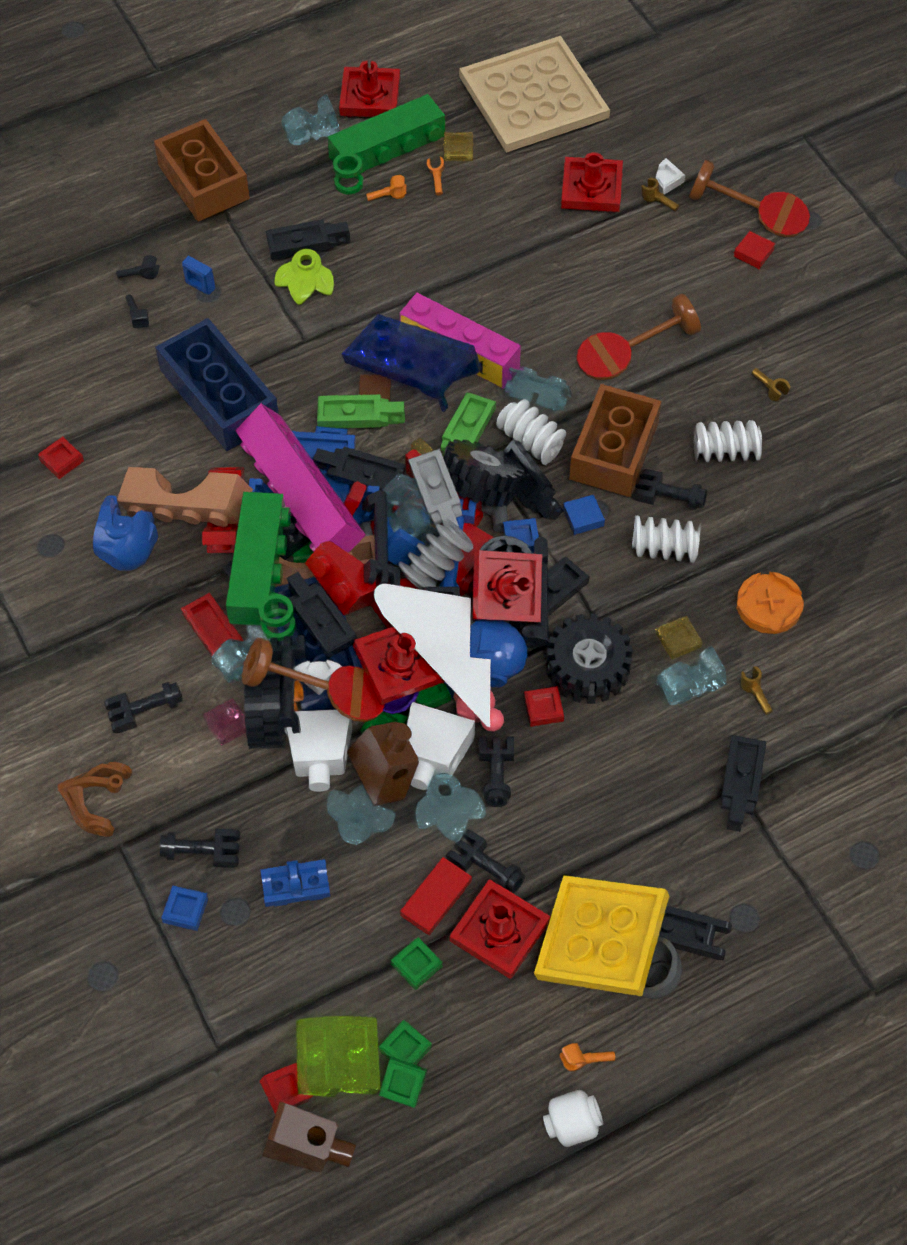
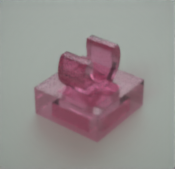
[203,698,246,746]

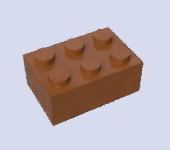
[154,119,250,222]
[569,384,662,497]

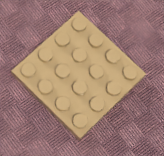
[459,36,610,153]

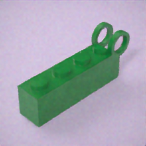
[327,94,445,195]
[226,492,296,641]

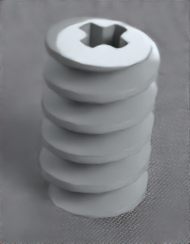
[398,519,473,590]

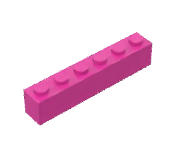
[235,403,366,553]

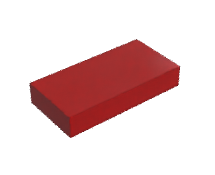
[181,592,245,662]
[400,857,472,936]

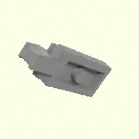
[409,449,463,528]

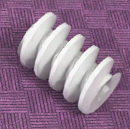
[496,399,566,465]
[694,420,762,462]
[632,516,701,563]

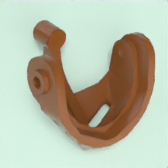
[57,762,132,837]

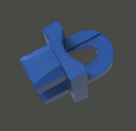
[260,859,331,907]

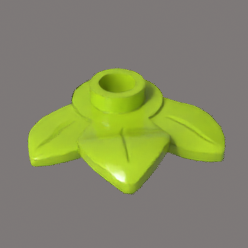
[275,249,334,305]

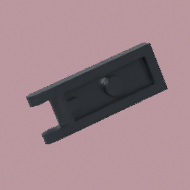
[658,906,732,960]

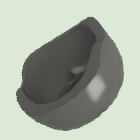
[642,937,683,999]

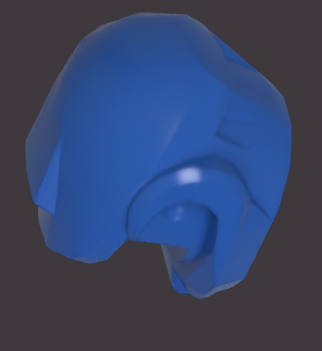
[93,495,158,571]
[470,620,527,687]

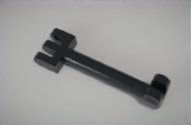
[362,490,400,586]
[522,537,549,648]
[270,634,306,735]

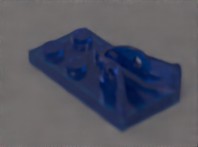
[342,314,481,412]

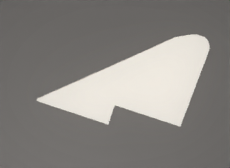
[374,584,491,727]

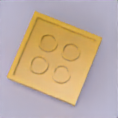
[534,875,669,996]

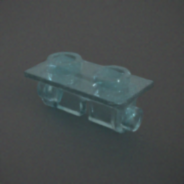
[505,367,572,411]

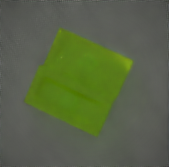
[296,1016,380,1097]

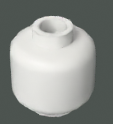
[543,1090,603,1147]

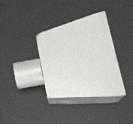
[407,702,475,790]
[286,710,352,792]

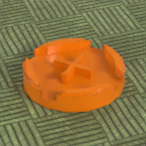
[736,572,804,634]

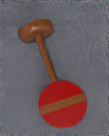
[689,159,810,237]
[577,293,701,380]
[242,637,385,722]

